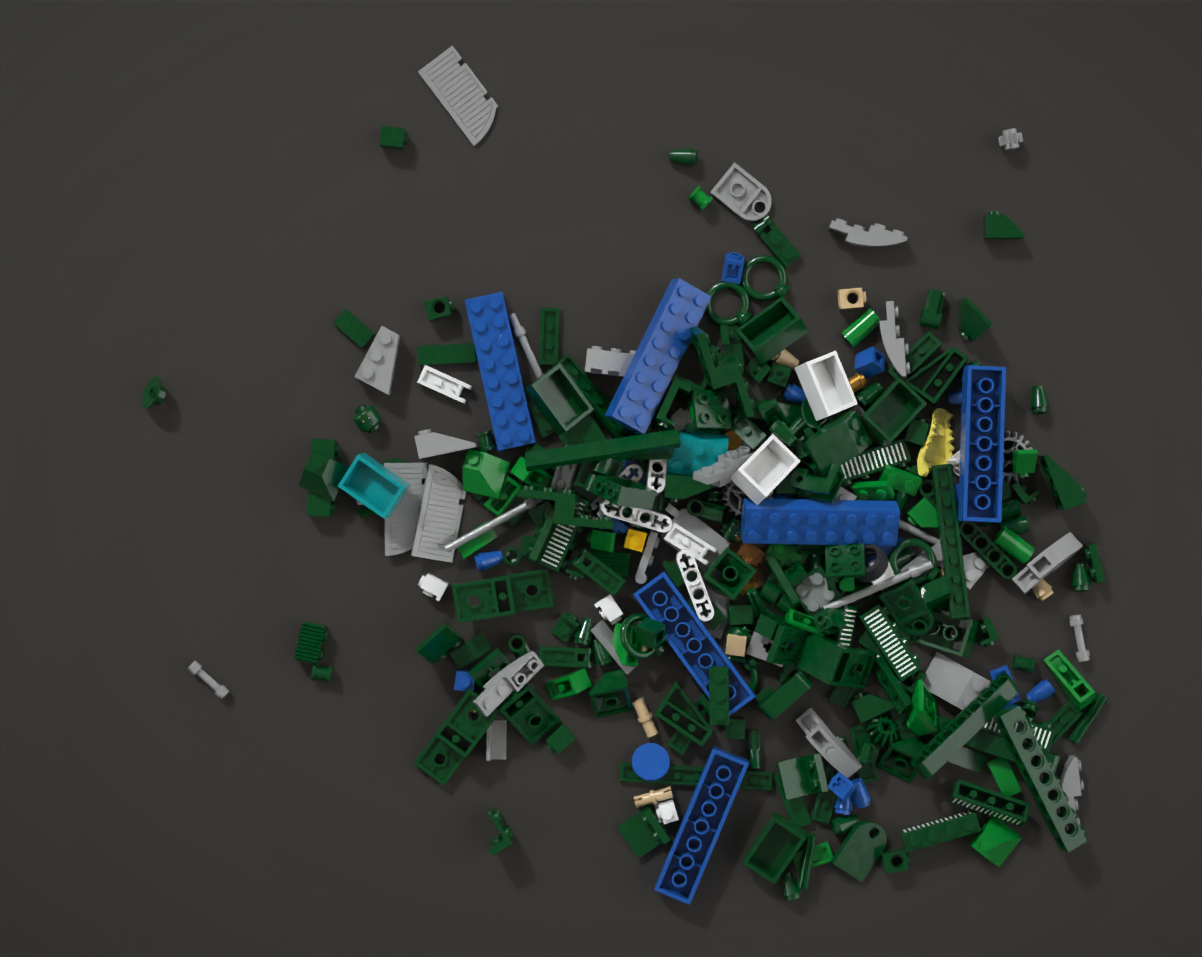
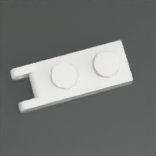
[417,365,472,404]
[663,522,718,566]

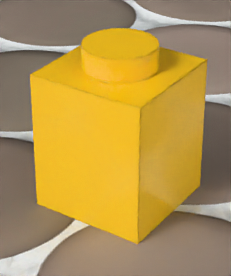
[623,528,647,552]

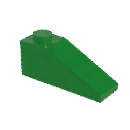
[1043,649,1095,711]

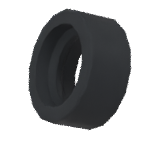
[857,544,889,582]

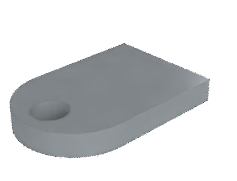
[710,162,772,221]

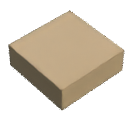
[725,634,747,657]

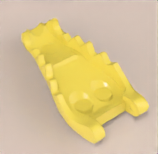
[917,408,954,477]

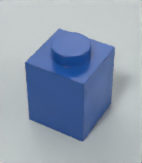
[454,669,475,692]

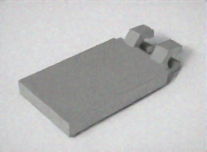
[655,503,730,573]

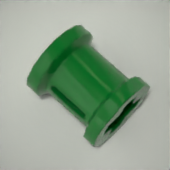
[688,186,713,211]

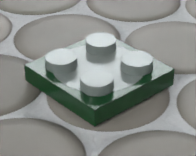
[791,565,843,616]

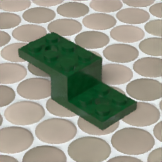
[689,326,755,418]
[517,486,616,529]
[452,568,554,623]
[468,648,561,745]
[413,688,500,786]

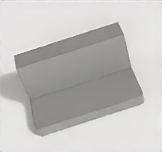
[486,720,507,761]

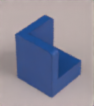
[854,346,885,378]

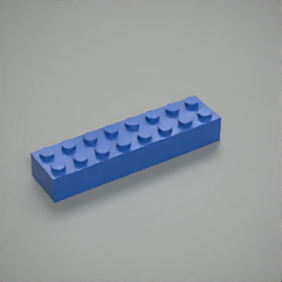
[605,278,711,434]
[465,292,536,451]
[958,365,1006,523]
[740,498,900,546]
[633,571,756,716]
[654,745,749,905]

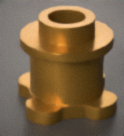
[848,372,867,394]
[740,576,760,597]

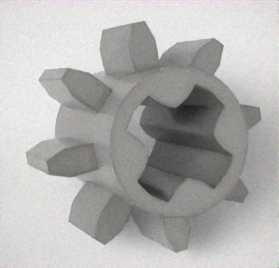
[998,128,1023,150]

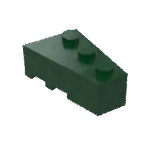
[904,346,969,407]
[654,680,713,746]

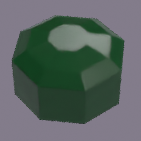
[502,546,522,566]

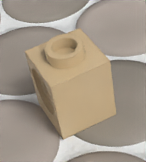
[837,288,866,310]

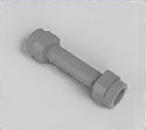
[1069,614,1090,662]
[188,660,229,699]

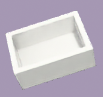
[795,351,858,421]
[730,434,800,505]

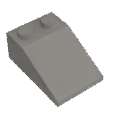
[414,429,478,459]
[923,652,990,710]

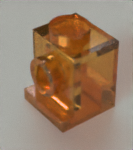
[735,543,765,568]

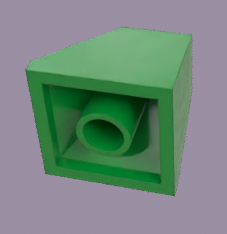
[463,449,510,499]
[906,679,938,737]
[969,816,1023,867]

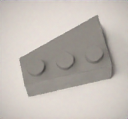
[354,326,400,395]
[585,346,636,377]

